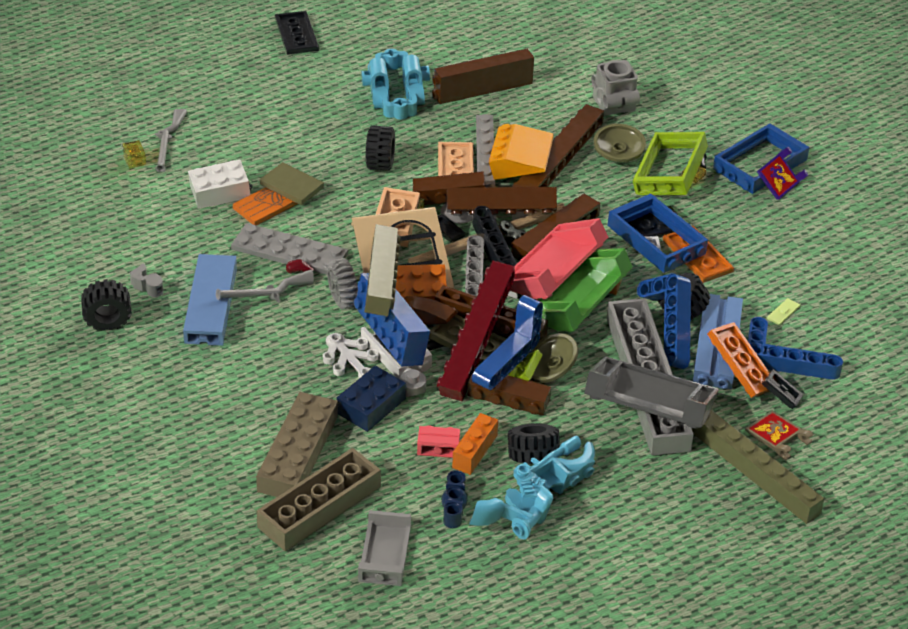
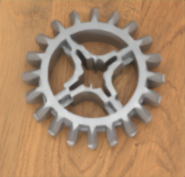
[327,258,358,310]

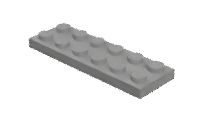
[231,223,348,275]

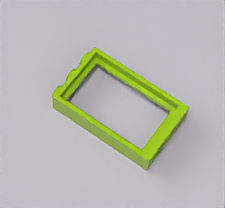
[633,132,708,195]

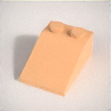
[376,187,420,247]

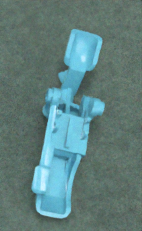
[469,436,595,539]

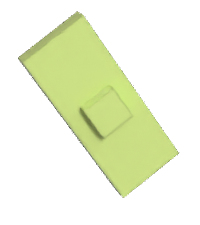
[767,298,800,326]

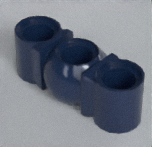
[441,470,468,528]

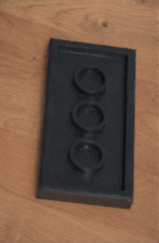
[275,11,319,55]

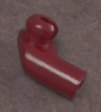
[286,259,314,273]

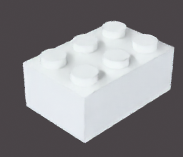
[188,160,250,208]

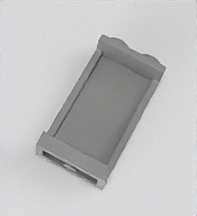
[358,510,411,586]

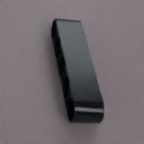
[472,206,517,266]

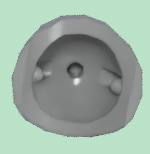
[400,369,426,397]

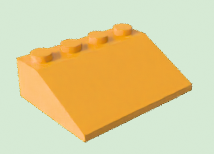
[489,124,554,180]

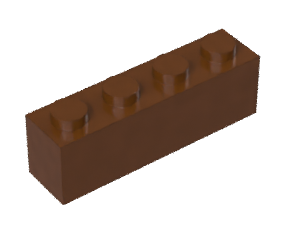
[412,171,486,205]
[467,367,551,416]

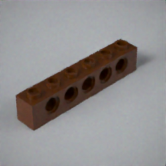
[435,285,548,340]

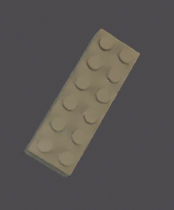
[256,392,338,497]
[256,448,381,551]

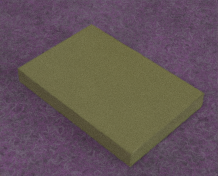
[260,162,324,205]

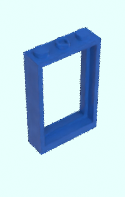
[713,123,810,194]
[607,194,708,273]

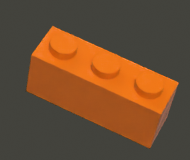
[452,413,498,475]

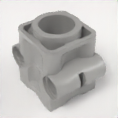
[591,60,640,116]

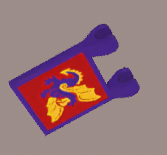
[757,147,808,200]

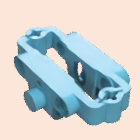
[361,49,430,120]

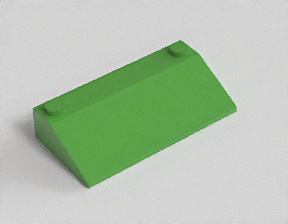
[535,248,633,332]

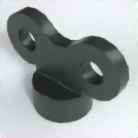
[500,221,526,246]

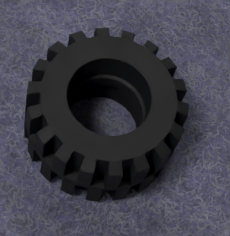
[365,125,395,171]
[658,272,710,320]
[81,279,132,331]
[508,423,560,464]

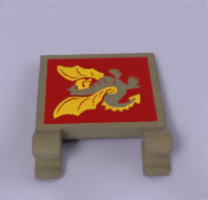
[745,410,813,460]

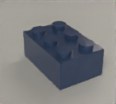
[336,365,406,432]

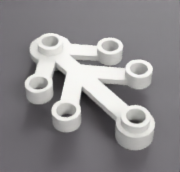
[323,333,378,379]

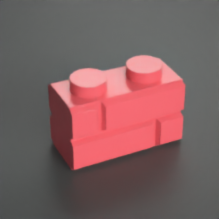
[417,425,460,458]

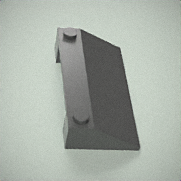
[584,356,719,428]

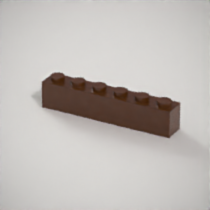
[447,187,557,216]
[511,193,601,261]

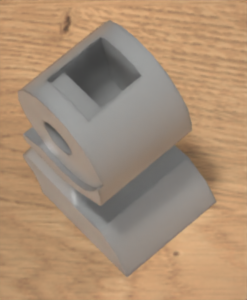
[130,263,164,297]

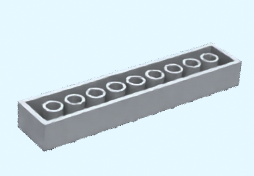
[606,298,693,455]

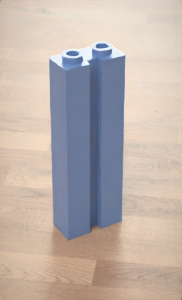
[183,254,237,346]
[693,294,743,389]

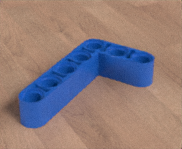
[637,273,691,369]
[472,295,543,390]
[748,317,843,380]

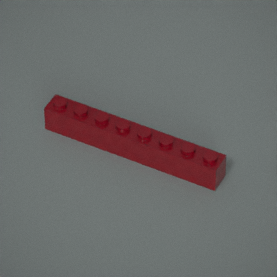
[437,261,516,402]

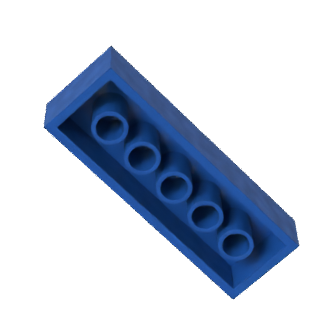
[354,273,430,367]

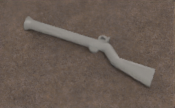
[155,109,187,172]
[216,269,314,303]

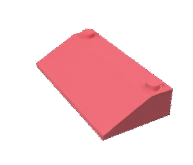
[510,218,609,300]

